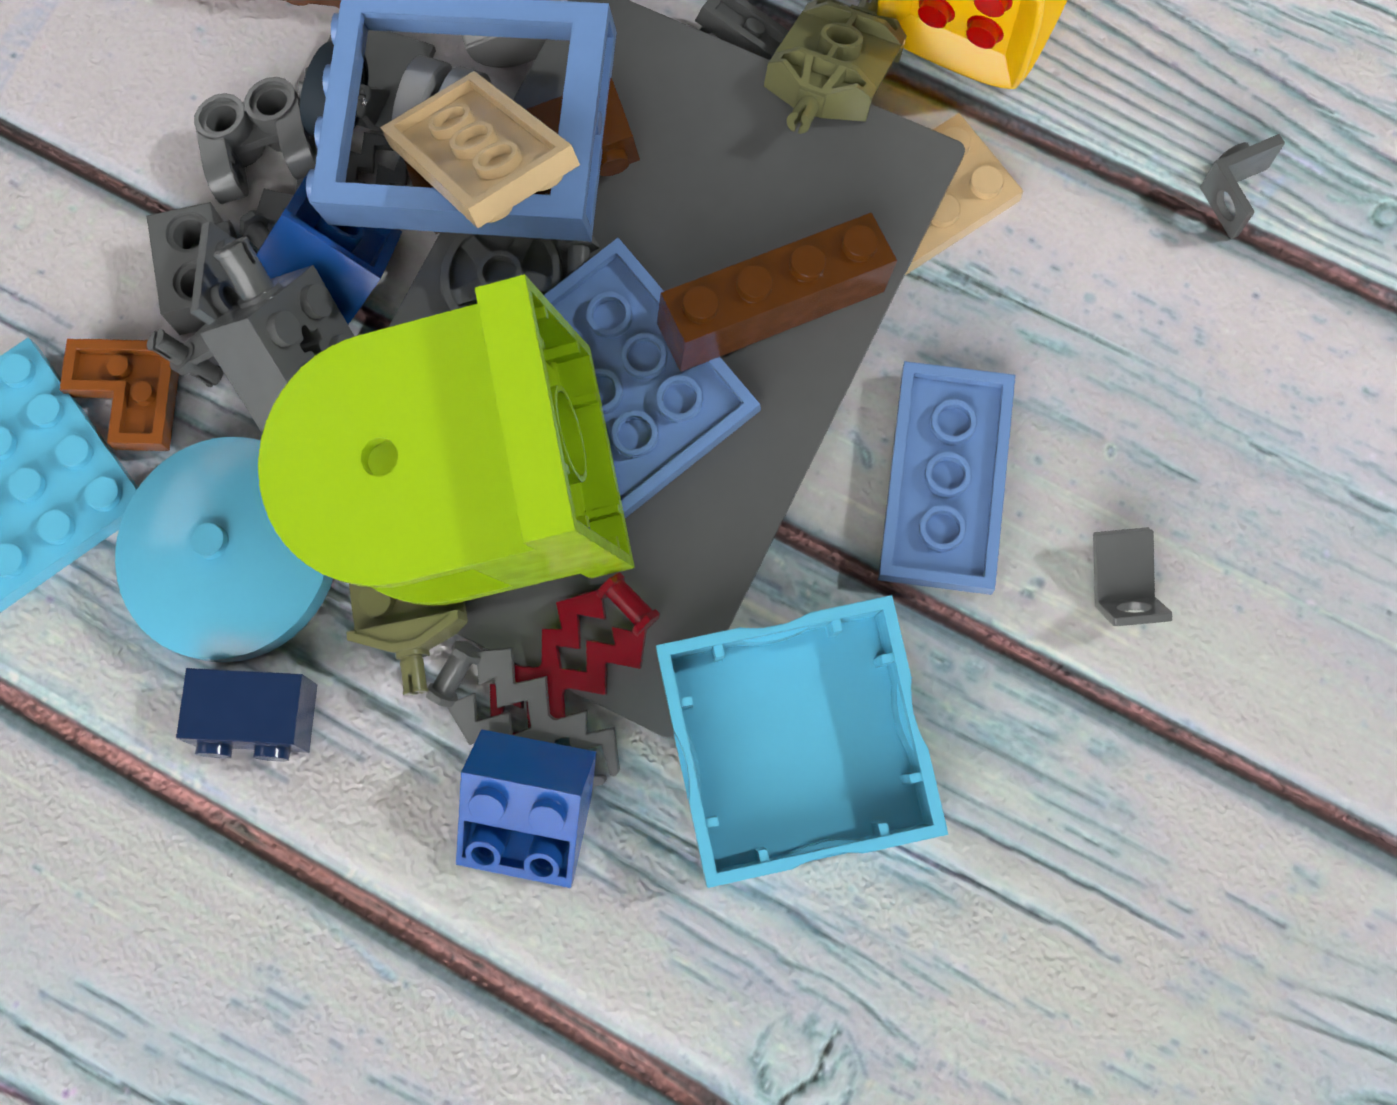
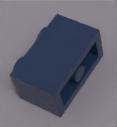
[176,668,318,762]

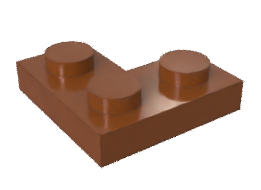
[59,339,179,451]

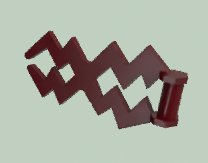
[490,572,660,734]

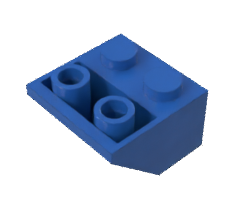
[456,729,597,888]

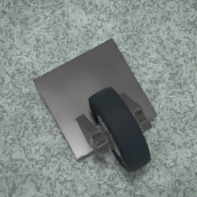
[298,30,436,137]

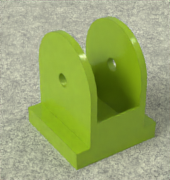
[258,274,635,606]

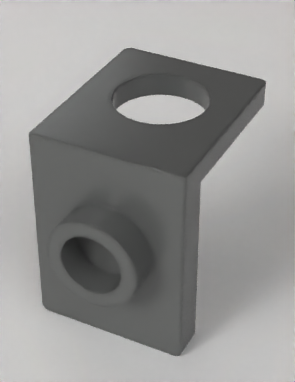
[1200,134,1285,239]
[1093,527,1172,626]

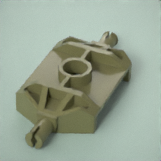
[764,0,907,134]
[346,584,468,696]

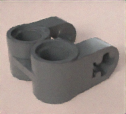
[194,77,318,204]

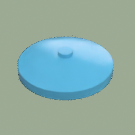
[115,437,333,663]

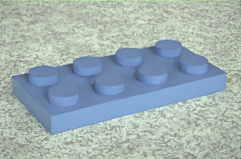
[878,361,1016,595]

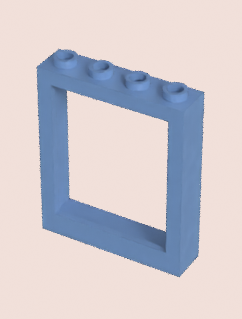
[306,0,617,242]

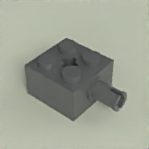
[200,236,355,432]

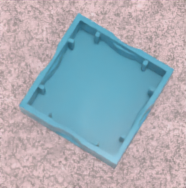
[656,595,949,888]

